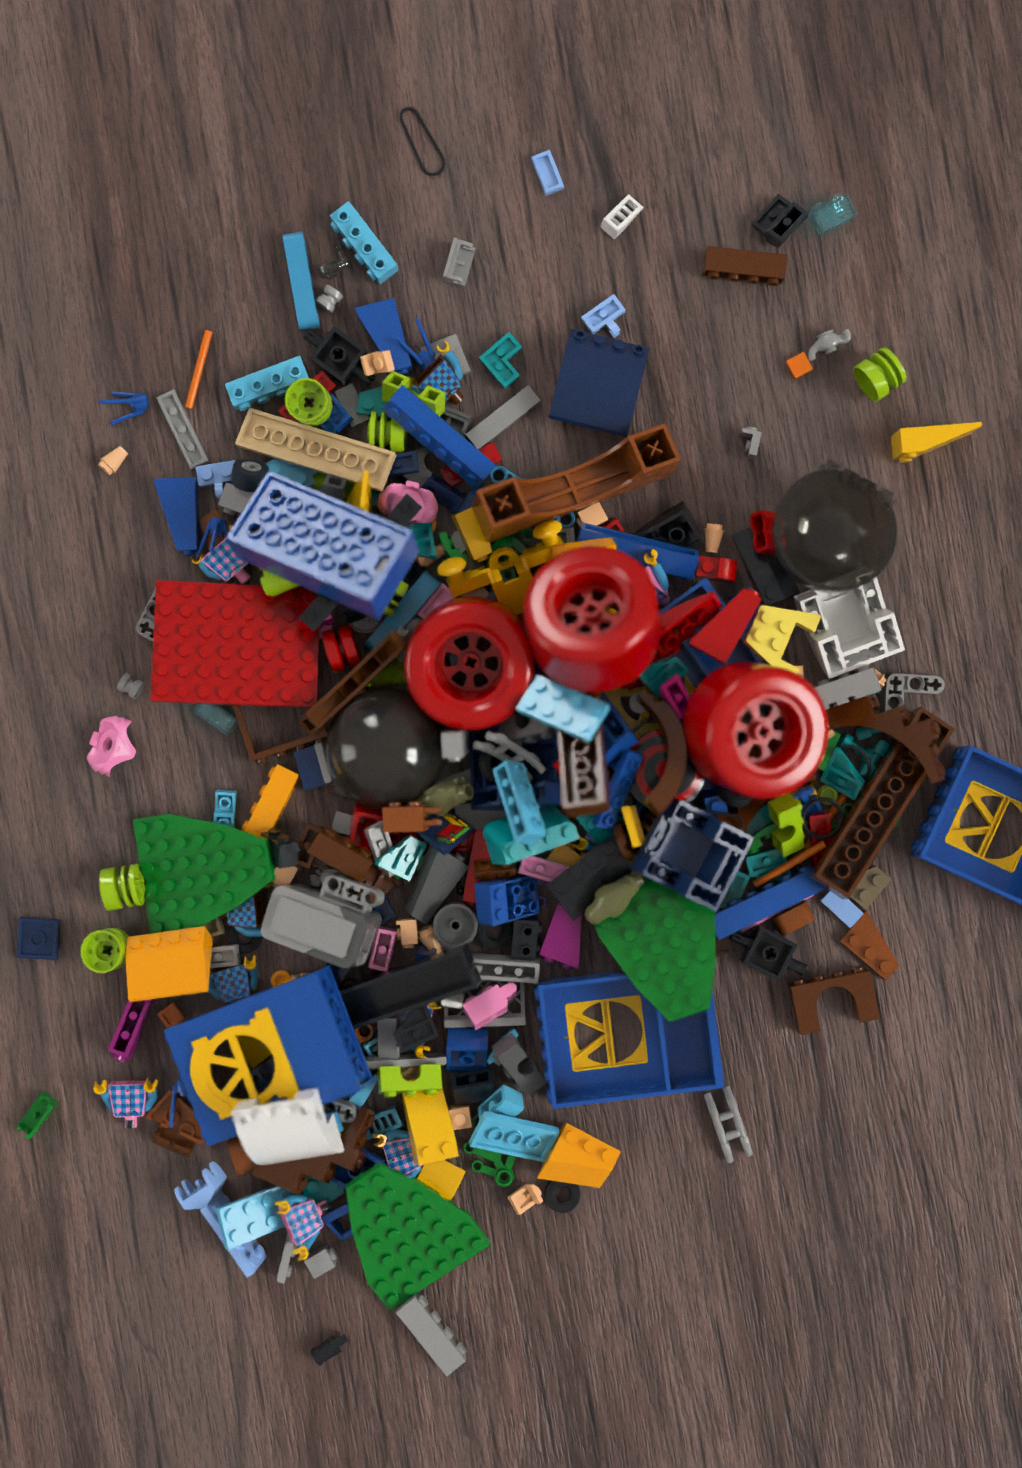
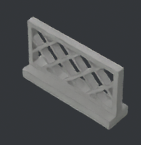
[444,979,525,1028]

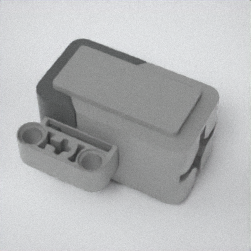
[261,874,385,968]

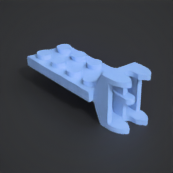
[174,1161,267,1278]

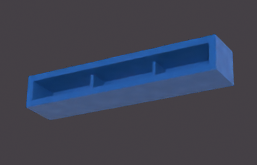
[382,385,495,489]
[576,522,699,580]
[715,865,826,940]

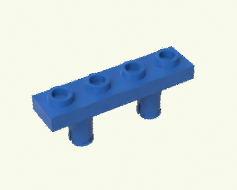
[592,749,644,830]

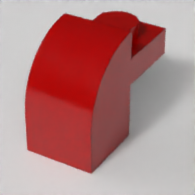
[695,556,738,584]

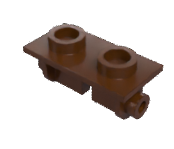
[473,859,516,881]
[152,1123,196,1159]

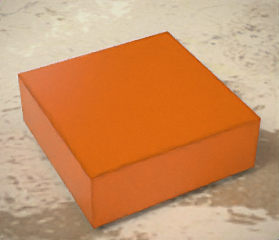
[785,352,813,380]
[157,1001,186,1028]

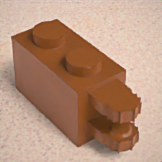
[382,801,442,832]

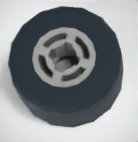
[231,458,269,492]

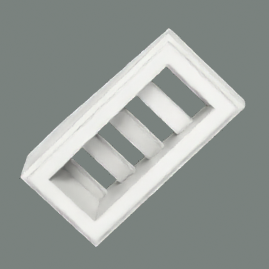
[601,194,643,239]
[441,993,465,1009]

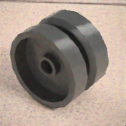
[433,901,478,948]

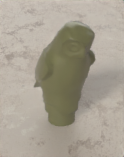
[414,776,474,817]
[584,871,644,925]

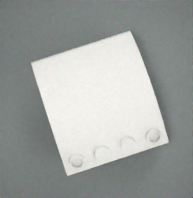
[793,568,905,679]
[231,1088,344,1166]

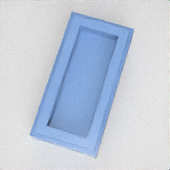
[531,150,564,196]
[820,891,864,928]

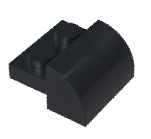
[751,194,809,247]

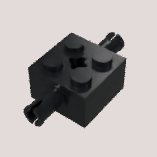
[303,326,375,387]
[729,925,807,981]

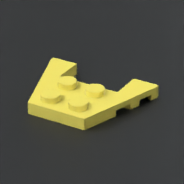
[743,605,821,674]

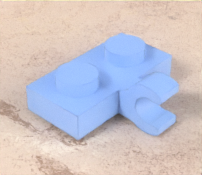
[581,294,625,338]
[196,460,235,499]

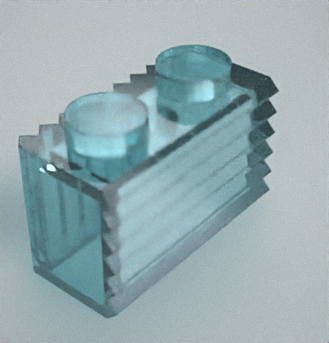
[808,193,857,237]
[193,704,238,736]

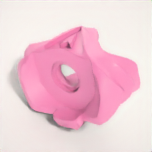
[377,481,438,526]
[87,716,136,777]

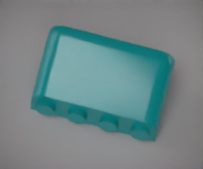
[483,806,580,865]

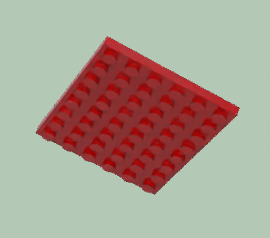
[151,580,319,708]

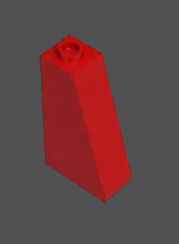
[687,588,762,664]
[462,829,497,907]

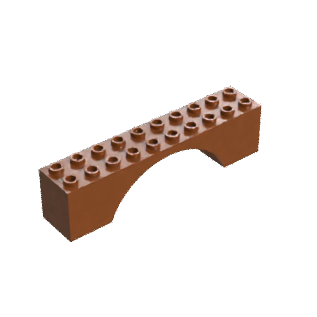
[472,423,681,543]

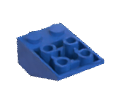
[603,703,639,765]
[474,875,539,926]

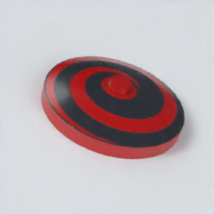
[628,729,705,807]

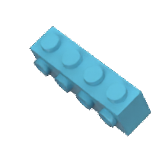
[330,201,399,284]
[225,356,309,411]
[493,760,547,845]

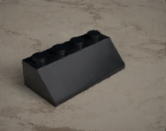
[546,835,637,921]

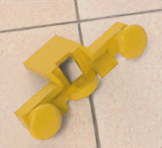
[438,520,563,615]

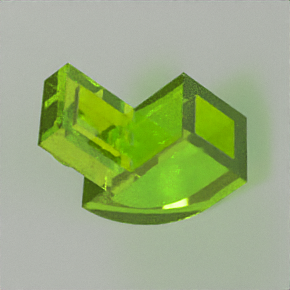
[366,662,406,687]

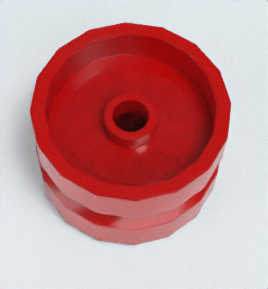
[322,623,362,674]

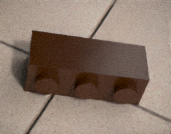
[307,825,374,882]

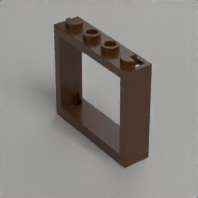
[232,699,330,764]

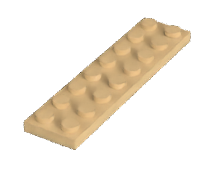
[235,408,397,492]

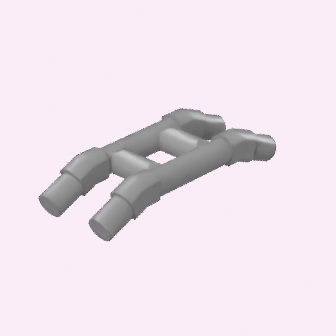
[473,732,546,782]
[703,1086,753,1163]

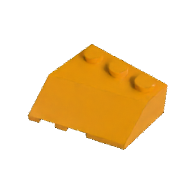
[537,1123,621,1188]

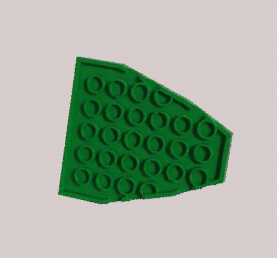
[133,813,276,934]
[594,877,716,1022]
[345,1162,491,1311]

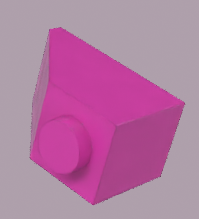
[659,674,690,720]

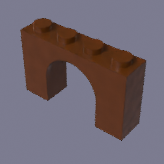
[788,966,880,1035]

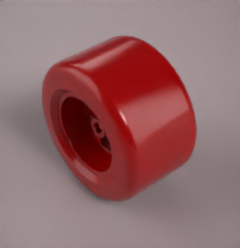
[523,546,661,693]
[404,596,535,731]
[682,662,829,799]

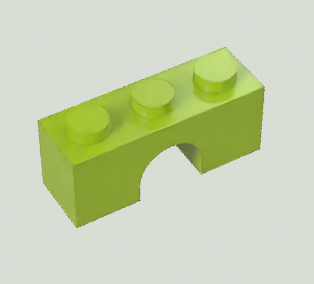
[382,371,446,417]
[768,793,805,858]
[377,1064,442,1098]

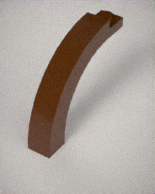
[636,689,687,817]

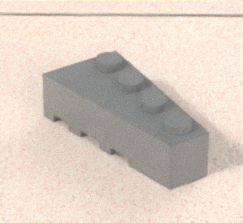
[814,665,882,709]

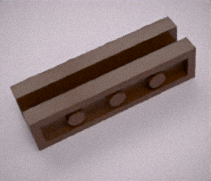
[702,246,787,286]

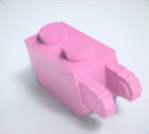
[462,982,517,1031]

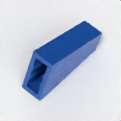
[355,298,413,376]
[154,477,200,556]

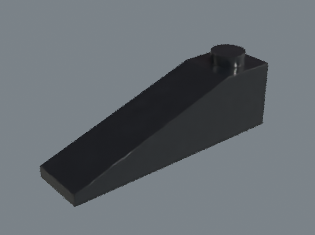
[633,501,704,549]
[732,527,799,606]

